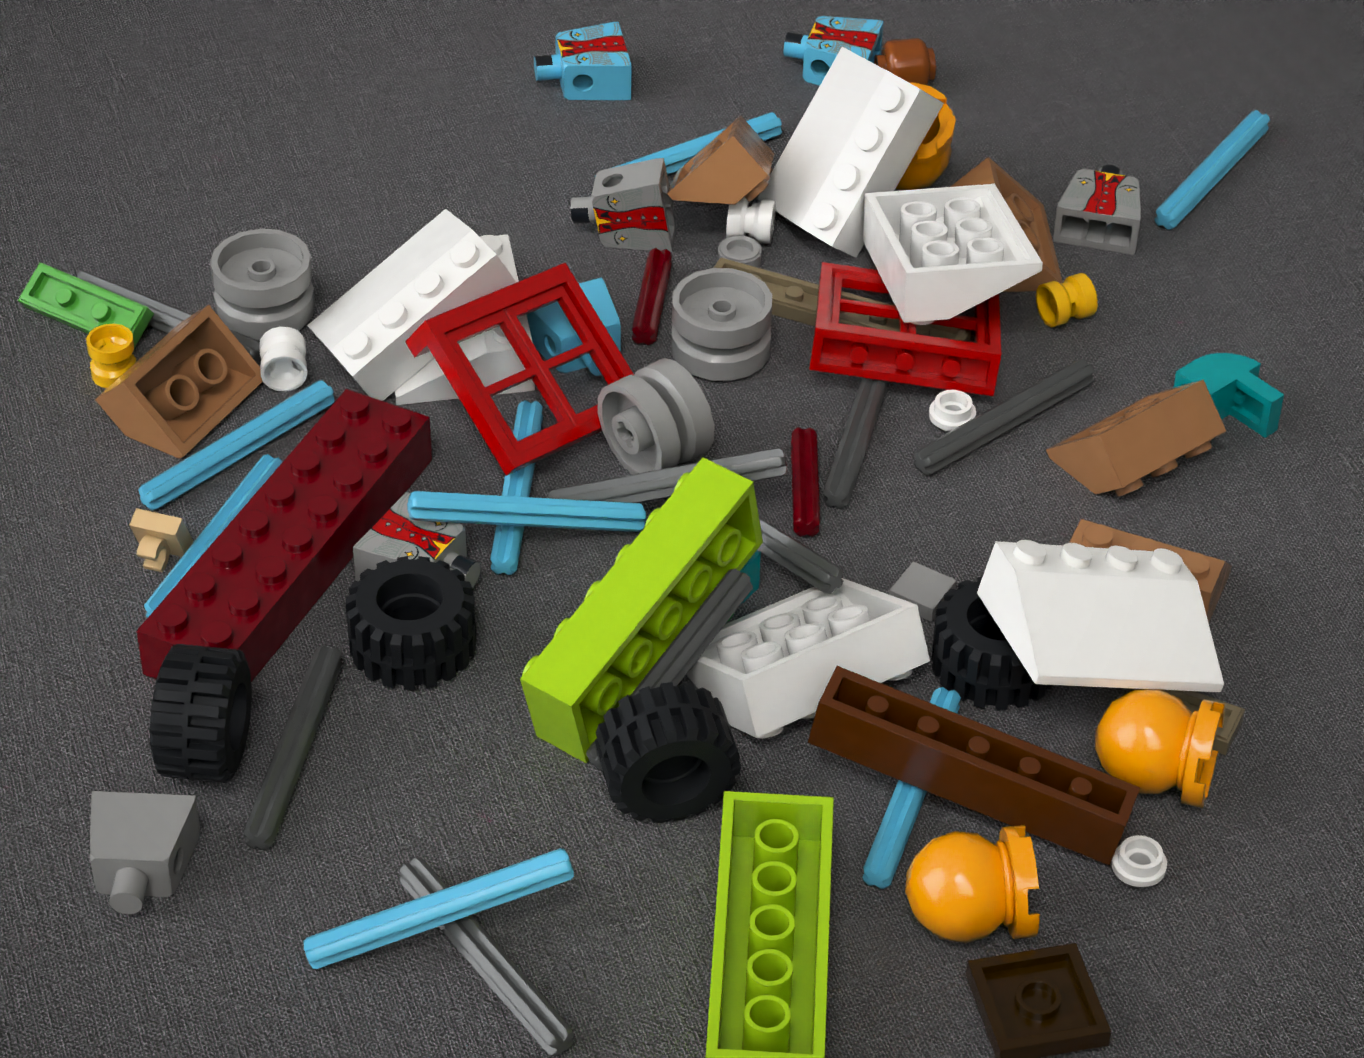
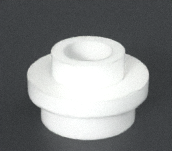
[929,390,976,432]
[1112,835,1167,887]

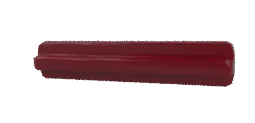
[632,248,672,346]
[791,427,820,537]

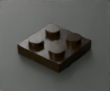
[966,943,1111,1058]

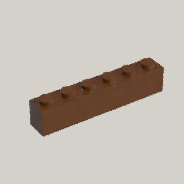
[807,666,1140,865]

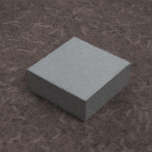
[889,561,957,622]

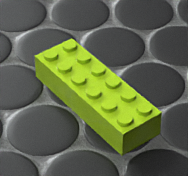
[520,457,763,764]
[705,791,834,1058]

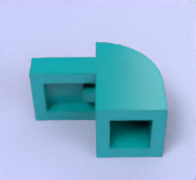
[1173,353,1284,438]

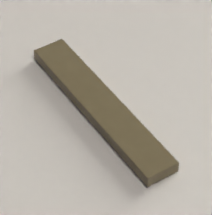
[713,258,971,342]

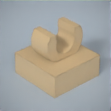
[129,508,193,572]

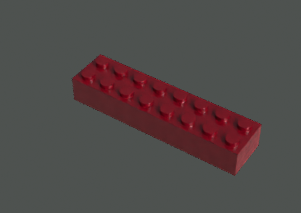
[136,389,432,682]

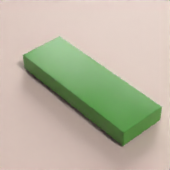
[18,262,154,348]

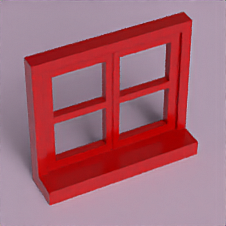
[809,262,1002,396]
[405,263,634,476]

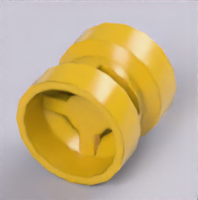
[1036,273,1098,328]
[86,324,136,388]

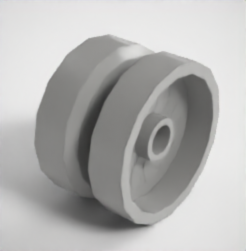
[210,228,315,340]
[671,268,772,381]
[598,358,715,474]

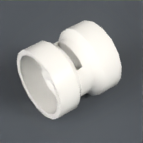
[726,197,776,244]
[259,326,307,392]

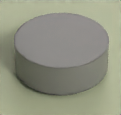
[717,235,762,268]

